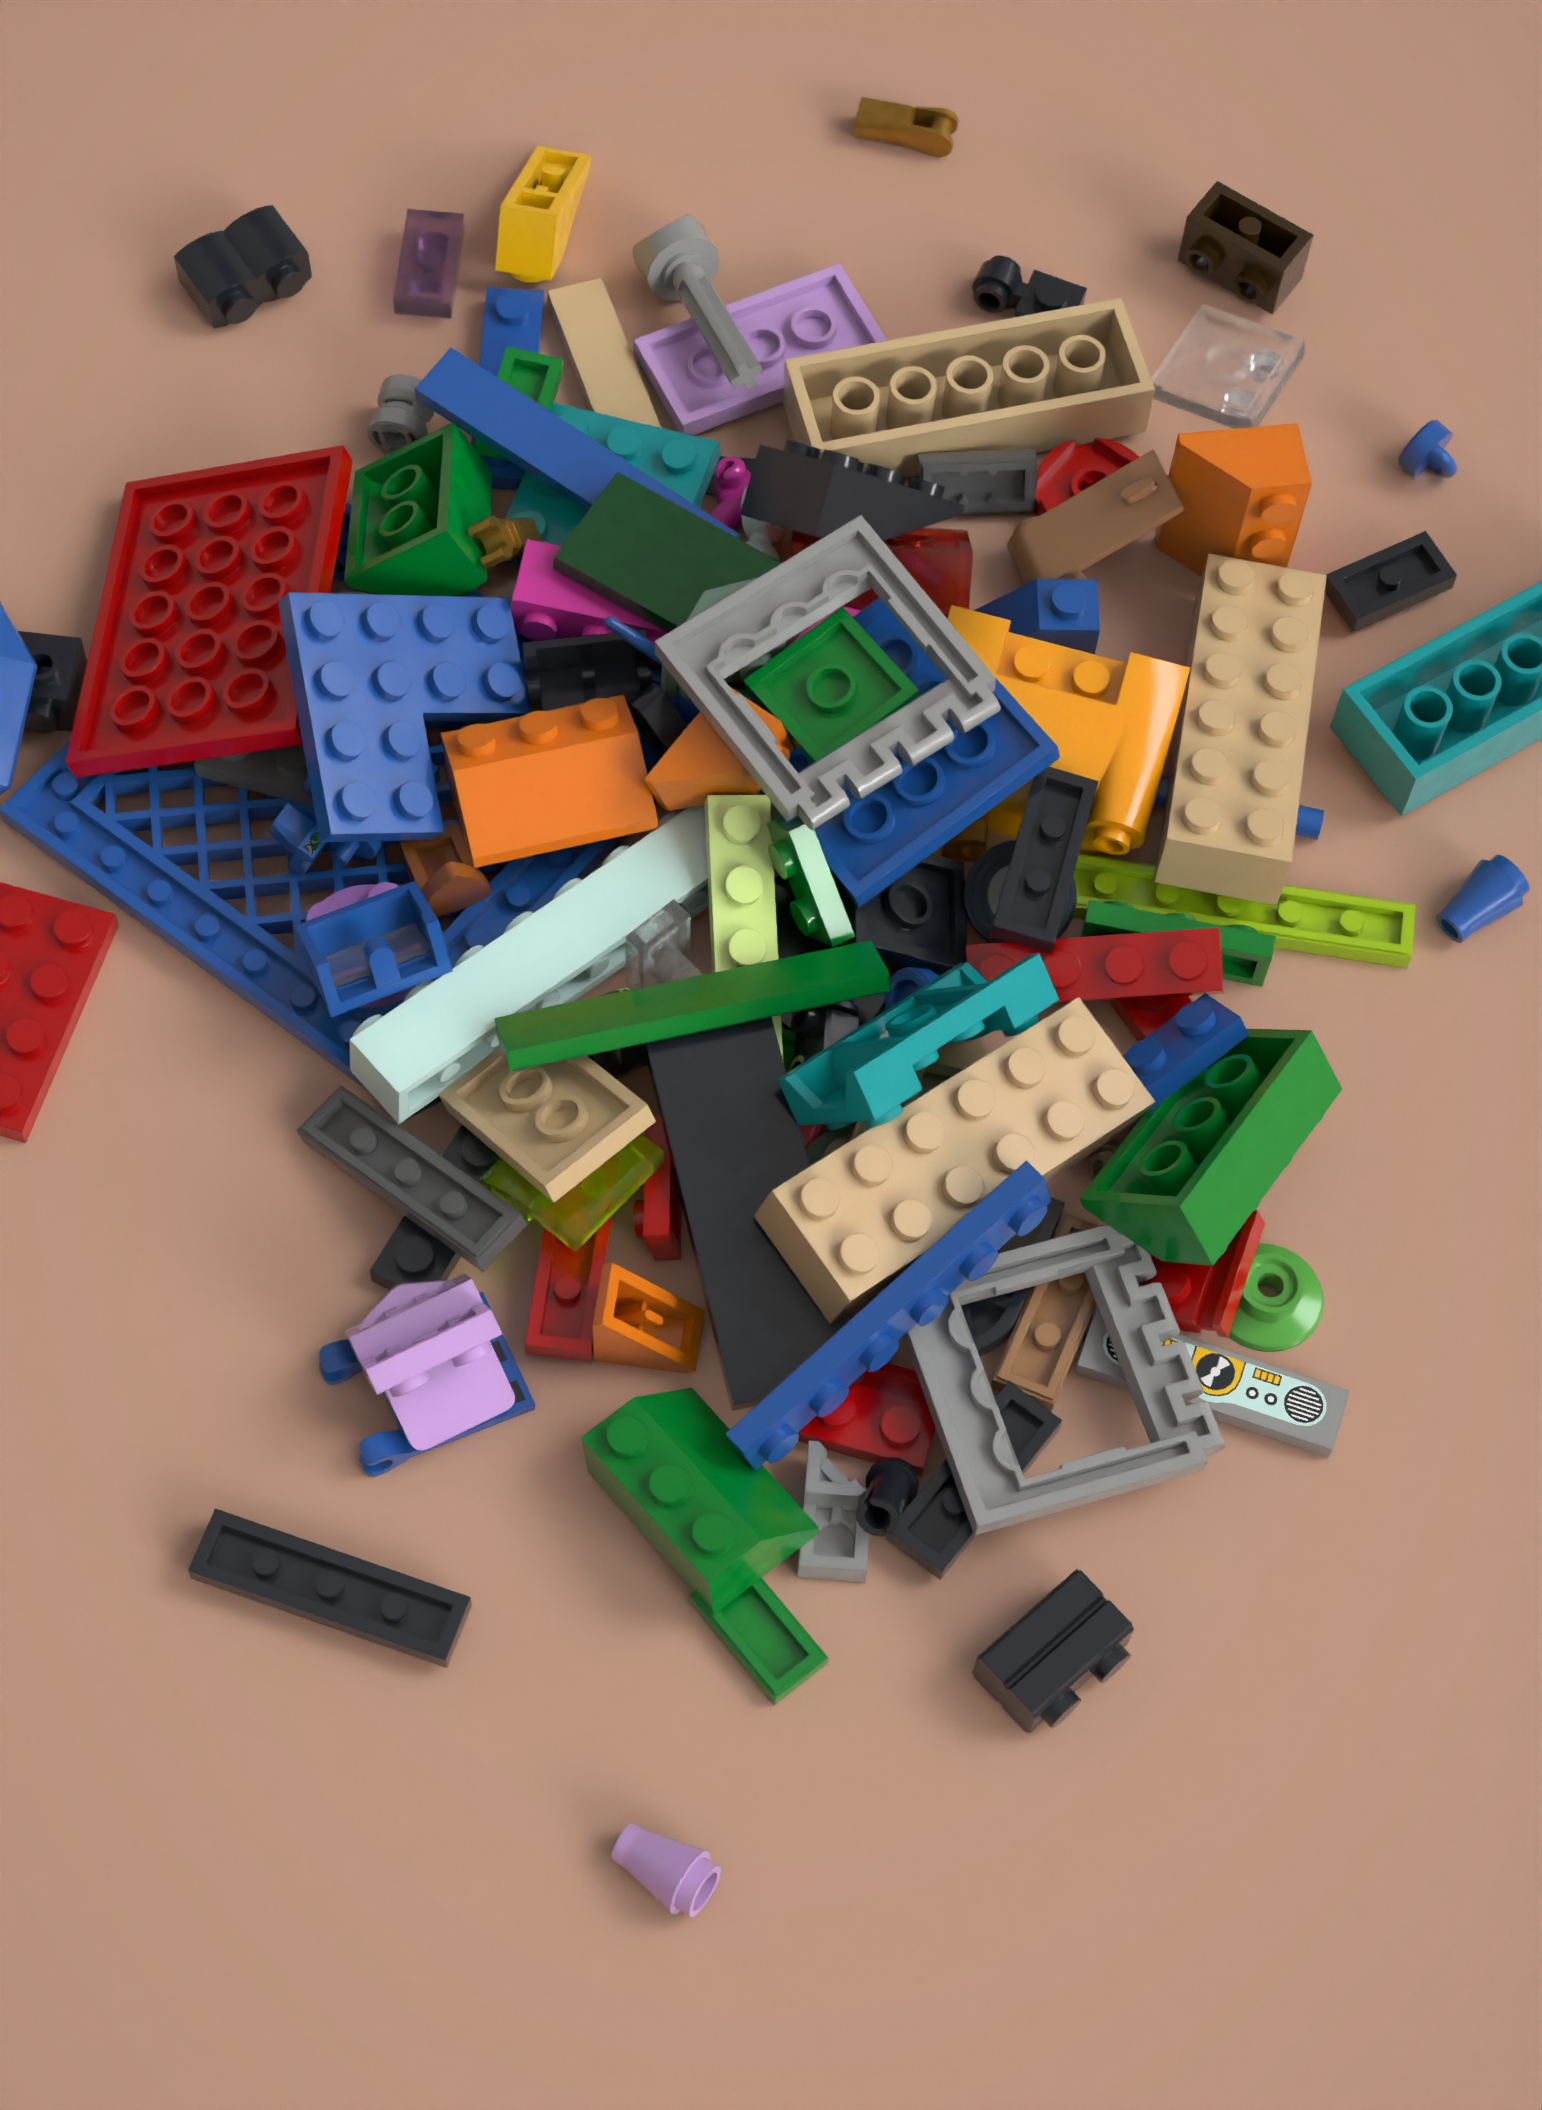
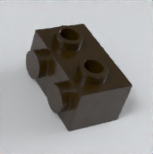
[1177,181,1314,315]

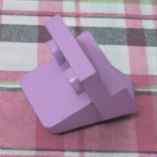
[344,1273,515,1451]

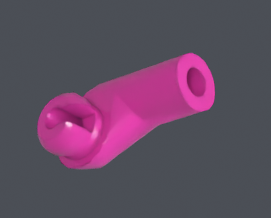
[708,456,751,530]

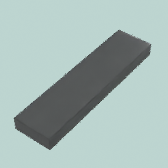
[297,1085,527,1272]

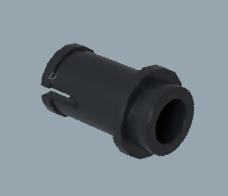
[856,1457,919,1537]

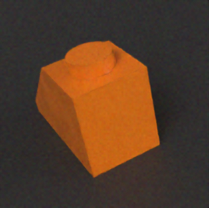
[644,687,794,811]

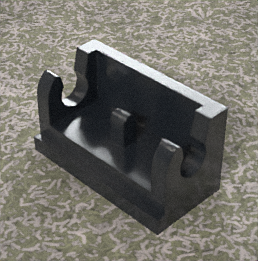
[523,629,652,712]

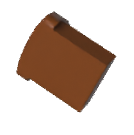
[399,823,492,917]

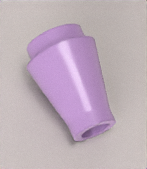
[611,1823,721,1917]

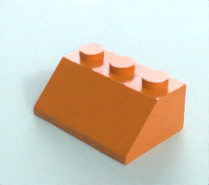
[1154,423,1312,577]
[441,695,659,868]

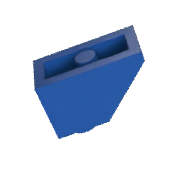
[973,579,1100,654]

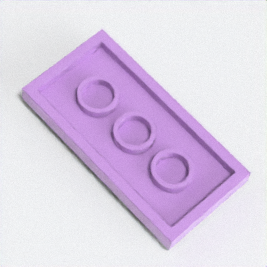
[634,263,887,435]

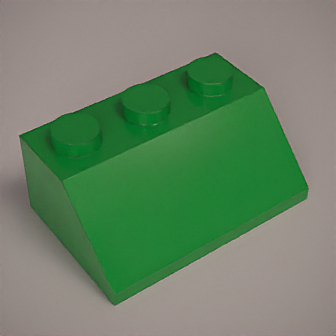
[344,422,493,597]
[580,1388,819,1615]

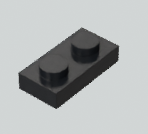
[1325,531,1457,632]

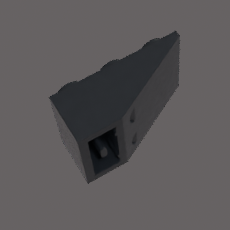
[740,439,965,541]

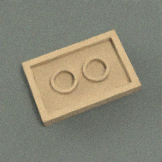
[439,1046,656,1203]

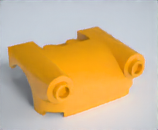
[948,605,1190,856]

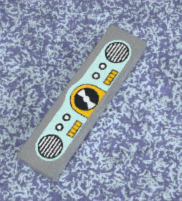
[1075,1307,1350,1458]

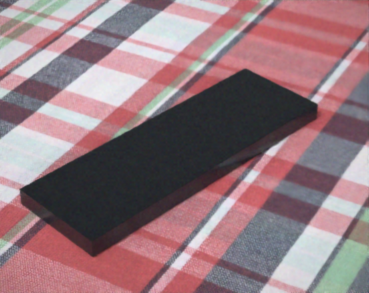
[643,1017,864,1411]

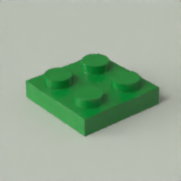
[743,606,920,764]

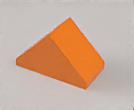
[593,1262,705,1374]

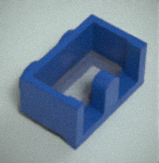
[294,881,452,1017]

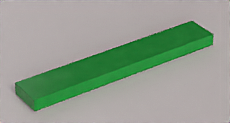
[494,940,890,1071]

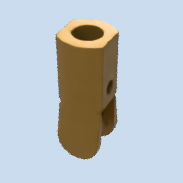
[854,97,959,157]

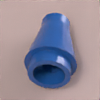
[1436,854,1530,943]

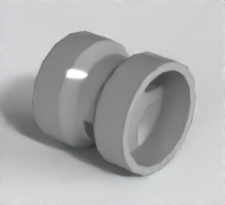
[367,374,434,454]

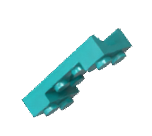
[778,953,1059,1130]

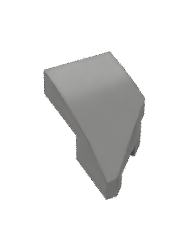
[797,1441,869,1583]

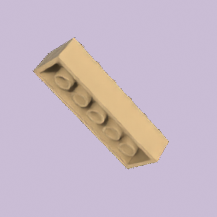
[782,298,1155,477]
[1154,553,1327,906]
[754,997,1156,1324]

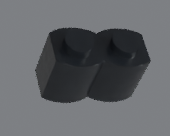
[174,205,312,328]

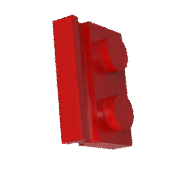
[1141,1210,1265,1337]
[797,1363,936,1477]

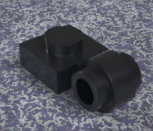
[972,255,1087,317]

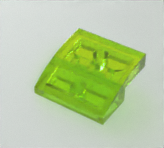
[480,1134,664,1252]

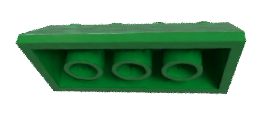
[1079,1029,1342,1266]

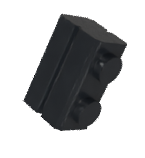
[972,1569,1134,1733]

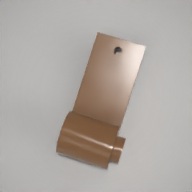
[1007,449,1185,585]

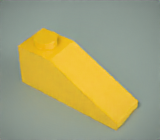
[495,145,591,283]

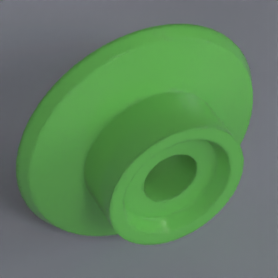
[1228,1243,1324,1352]

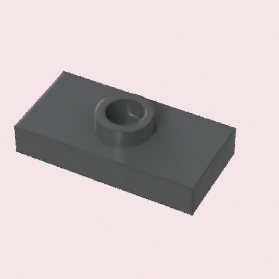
[917,449,1037,514]

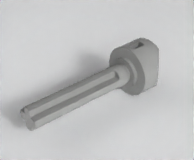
[632,214,763,390]

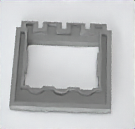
[654,515,1001,830]
[890,1224,1225,1536]

